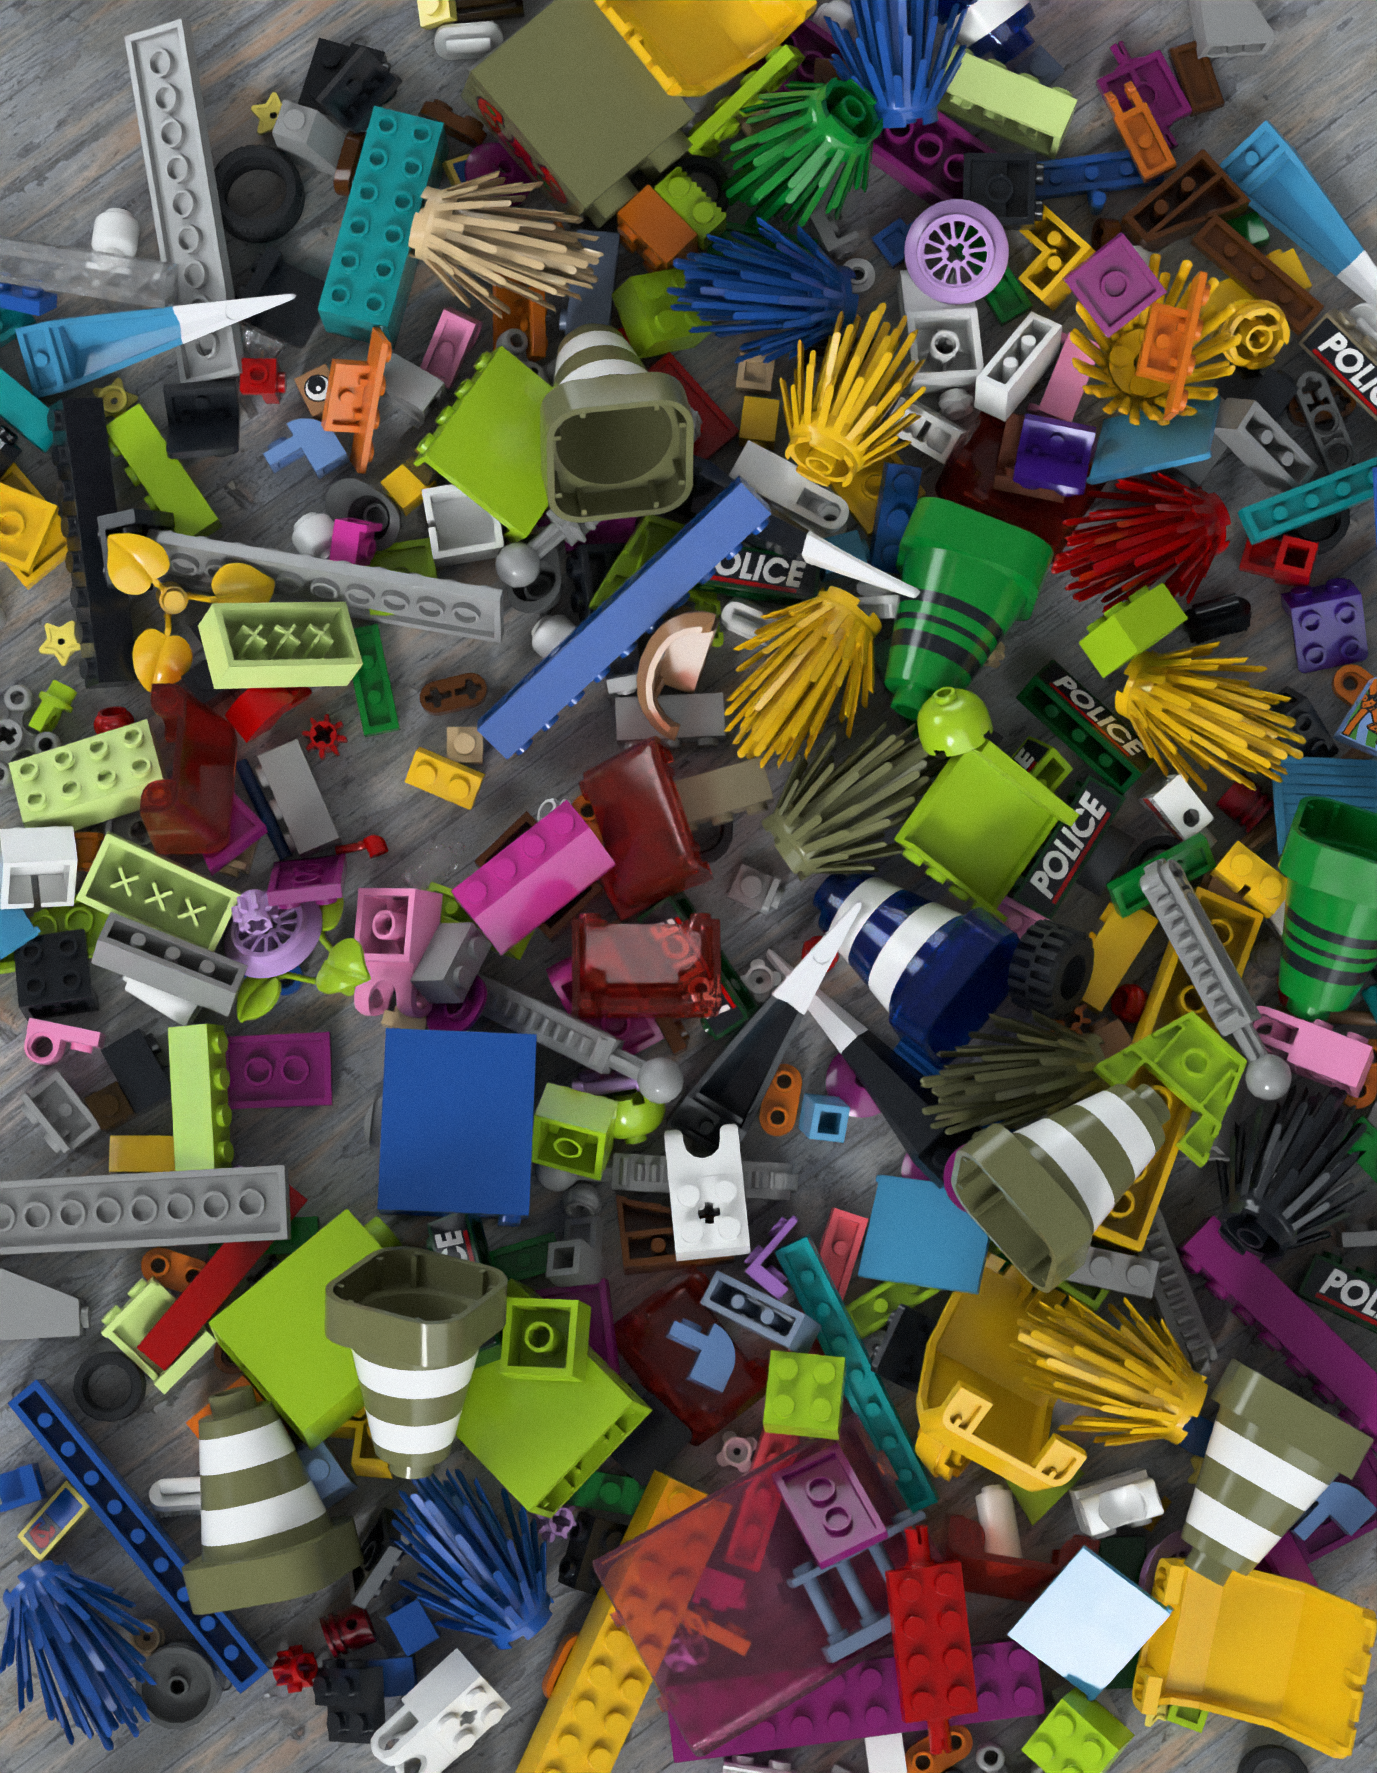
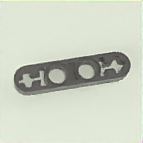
[1294,371,1360,476]

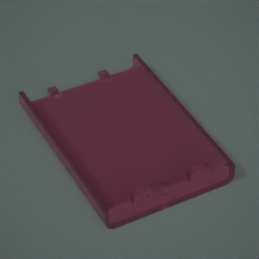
[593,1412,944,1757]

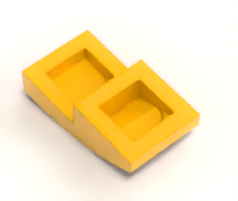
[109,1135,175,1173]

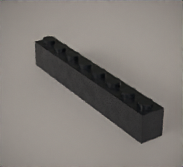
[47,397,139,689]

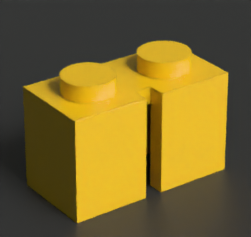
[1210,840,1287,919]

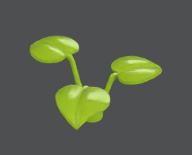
[236,898,371,1023]

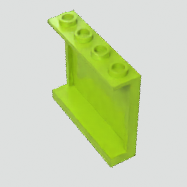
[413,346,553,543]
[894,738,1079,922]

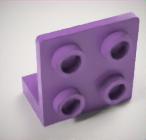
[744,1215,799,1301]

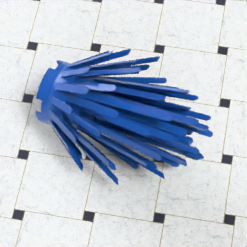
[824,0,968,128]
[667,216,859,364]
[392,1468,554,1650]
[0,1560,157,1751]

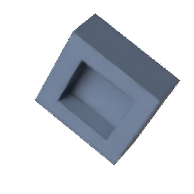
[1014,45,1065,87]

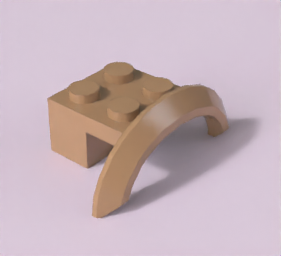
[636,605,720,741]

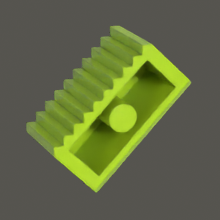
[654,167,726,250]

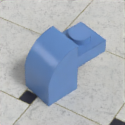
[263,418,350,479]
[664,1318,735,1395]
[1289,1481,1377,1541]

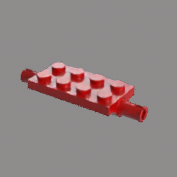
[885,1525,978,1755]

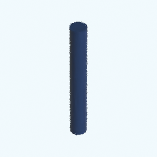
[234,759,293,861]

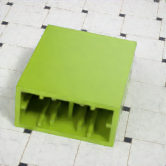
[208,1209,402,1451]
[455,1278,652,1519]

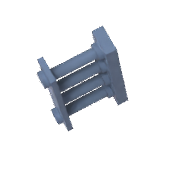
[786,1508,931,1663]

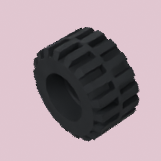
[1007,919,1094,1020]

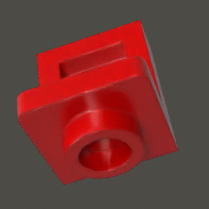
[239,358,287,404]

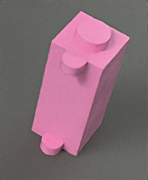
[1026,332,1101,422]

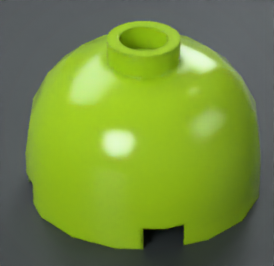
[917,687,993,757]
[600,1089,666,1144]

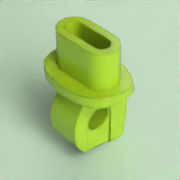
[28,680,78,733]

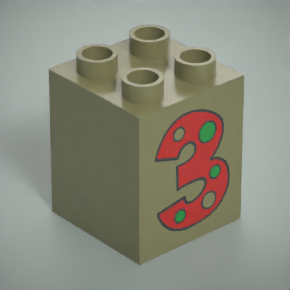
[461,0,696,229]

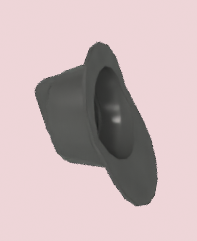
[325,478,403,551]
[506,534,563,616]

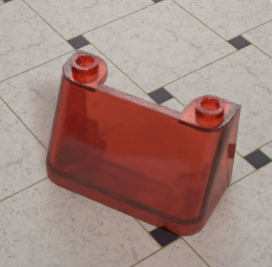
[935,411,1107,564]
[140,683,238,854]
[579,736,714,909]
[571,913,721,1019]
[613,1265,770,1446]
[938,1512,1100,1603]

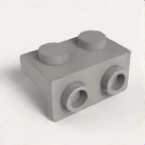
[19,1070,101,1155]

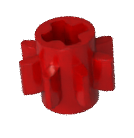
[302,714,348,760]
[271,1645,318,1693]

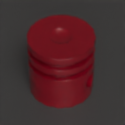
[1215,772,1274,833]
[319,1604,377,1659]

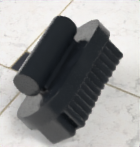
[1182,593,1252,644]

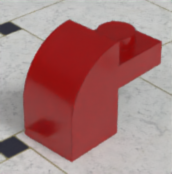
[1239,535,1319,586]
[224,687,313,743]

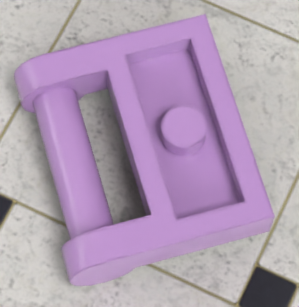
[572,1069,640,1096]

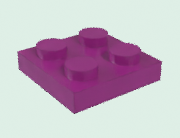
[1062,232,1167,338]

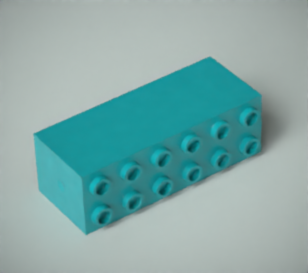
[318,106,450,349]

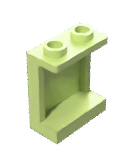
[101,1276,216,1395]

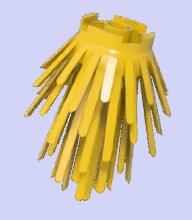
[779,303,926,487]
[724,586,882,769]
[1115,641,1306,792]
[1009,1294,1208,1446]

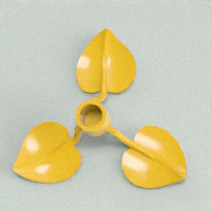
[107,533,275,693]

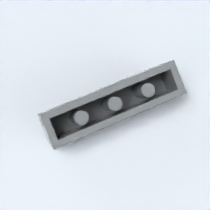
[91,912,248,1016]

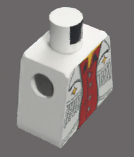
[1137,774,1218,848]

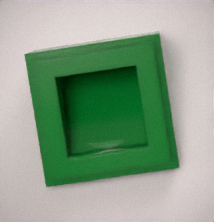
[1225,211,1271,249]

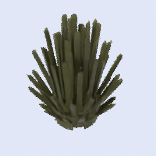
[761,721,948,882]
[920,1009,1111,1142]

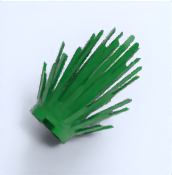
[721,77,883,230]

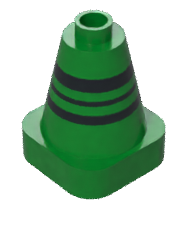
[884,497,1054,722]
[1278,796,1377,1022]

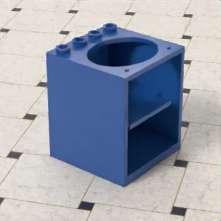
[377,1028,537,1227]

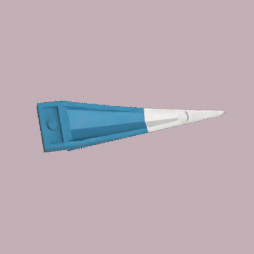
[1219,120,1377,307]
[15,293,297,398]

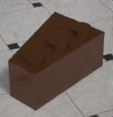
[1120,149,1251,252]
[616,1195,734,1276]

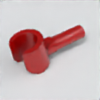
[335,835,389,859]

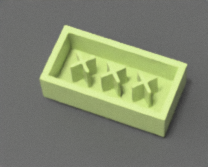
[938,45,1078,159]
[198,602,363,689]
[8,719,173,831]
[76,831,241,952]

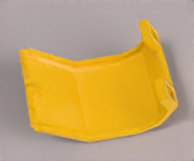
[593,0,818,98]
[916,1251,1090,1492]
[1132,1557,1377,1759]

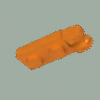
[1103,81,1177,184]

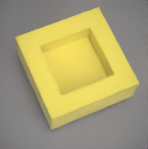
[417,0,458,30]

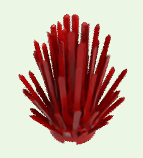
[1051,472,1231,613]

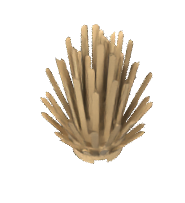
[408,170,604,319]

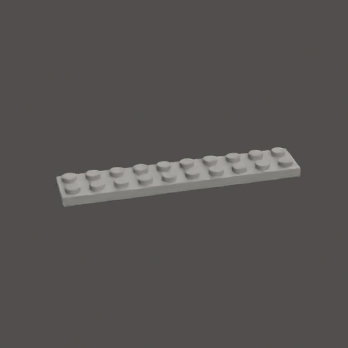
[124,18,245,383]
[146,529,504,643]
[0,1165,291,1255]

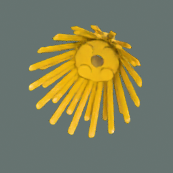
[1070,253,1241,426]

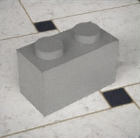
[410,922,492,1004]

